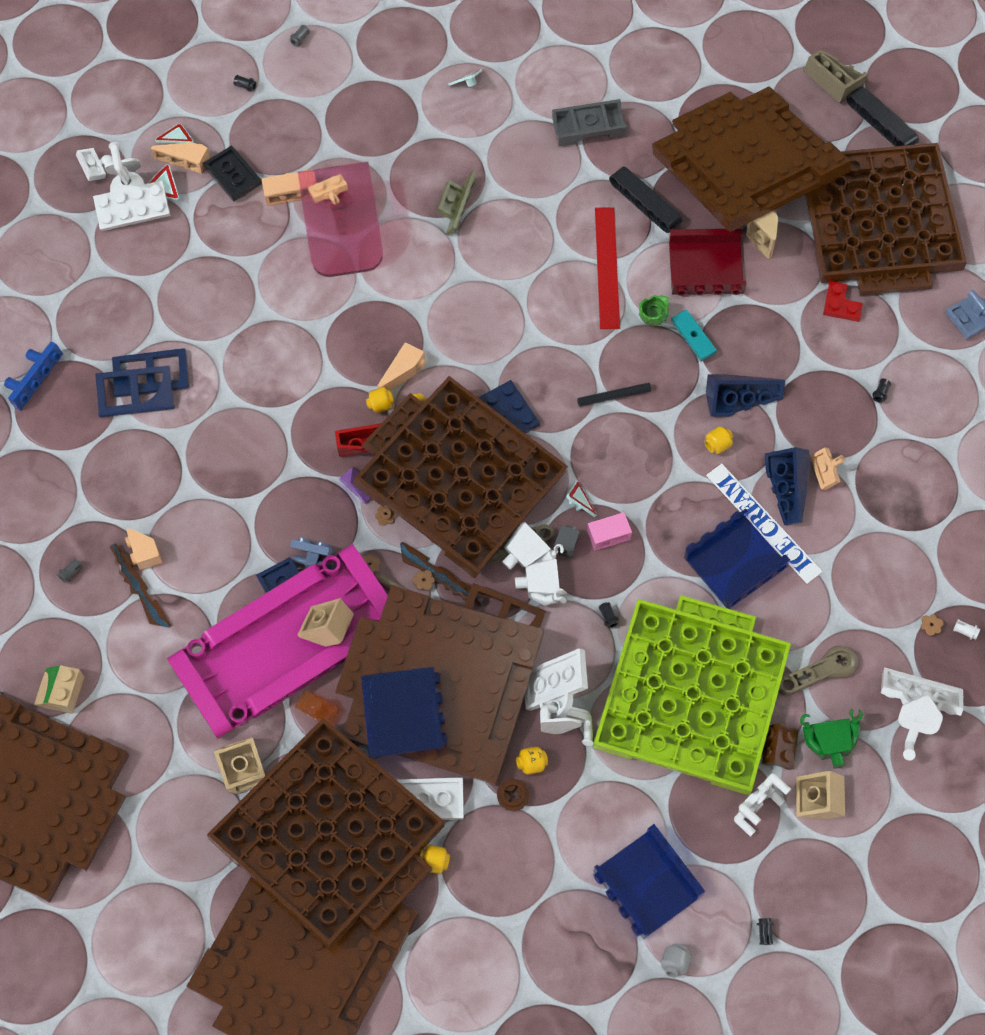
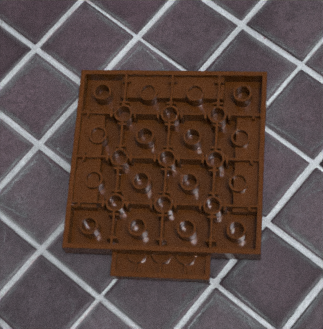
[652,86,851,232]
[805,143,967,295]
[353,376,568,578]
[335,585,544,786]
[0,695,129,903]
[207,718,444,949]
[186,877,419,1035]

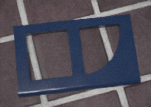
[112,348,189,397]
[95,365,175,417]

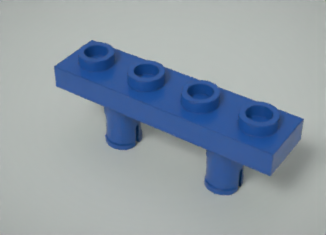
[4,342,63,411]

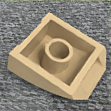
[214,737,266,794]

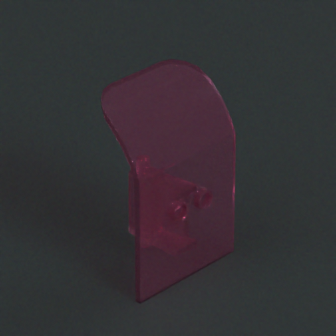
[298,162,383,277]

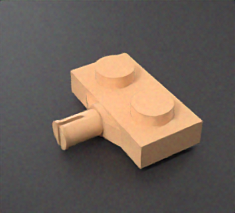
[308,174,348,205]
[810,447,845,490]

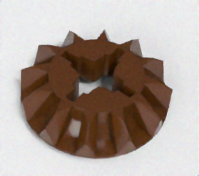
[497,779,529,812]

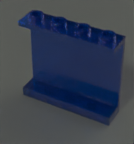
[684,508,790,609]
[361,667,447,759]
[593,824,705,940]

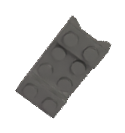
[552,99,627,146]

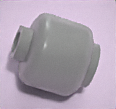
[661,943,691,978]

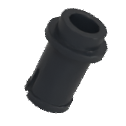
[233,75,257,92]
[872,378,891,403]
[599,602,619,628]
[757,918,774,945]

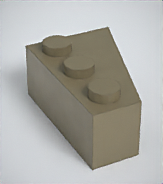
[803,50,869,103]

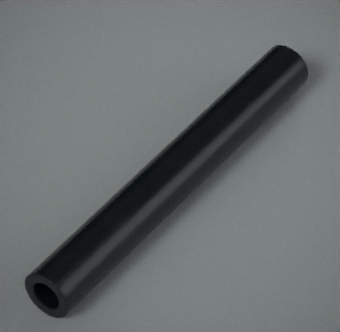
[577,383,651,407]

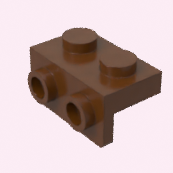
[762,723,798,770]

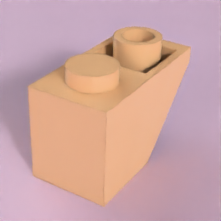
[125,528,162,570]

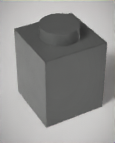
[554,525,580,559]

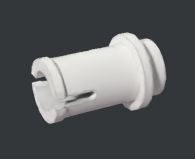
[953,619,980,640]

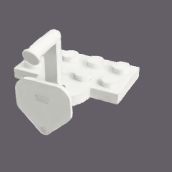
[93,142,171,232]
[525,649,594,746]
[881,667,963,761]

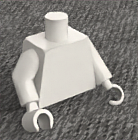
[515,544,567,606]

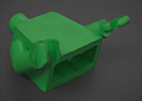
[800,709,863,769]

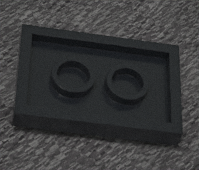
[203,145,262,202]

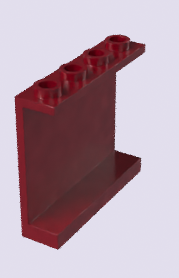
[669,228,746,296]

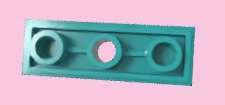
[671,309,717,362]

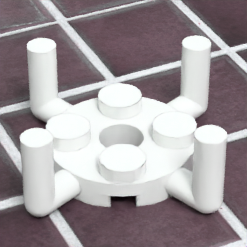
[734,773,791,837]

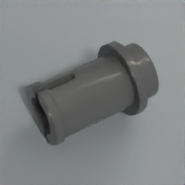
[290,25,310,46]
[57,558,83,583]

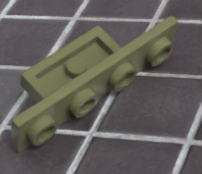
[436,170,477,236]

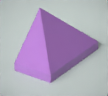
[339,467,372,504]

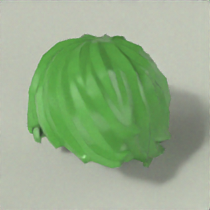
[639,295,670,326]

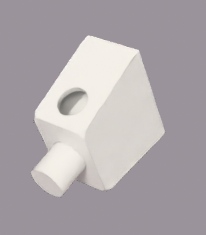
[502,522,551,570]

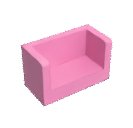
[587,512,632,551]

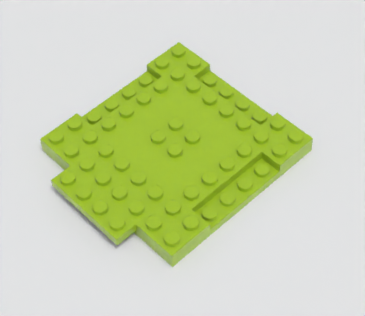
[593,595,791,796]

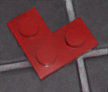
[823,281,863,322]

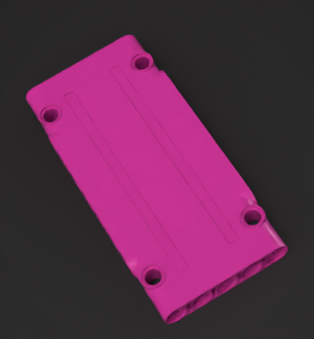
[167,544,388,739]

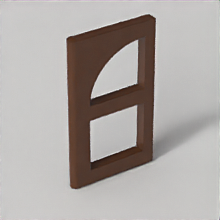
[464,583,546,628]

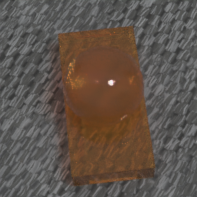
[295,690,340,725]

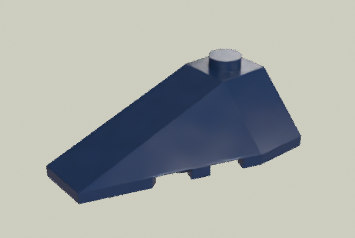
[706,374,785,416]
[765,447,810,526]

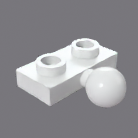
[76,148,113,181]

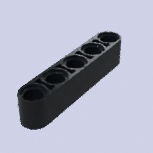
[846,86,919,147]
[609,166,682,233]

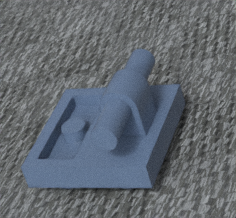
[945,290,985,340]
[290,537,336,570]

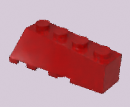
[335,423,381,457]

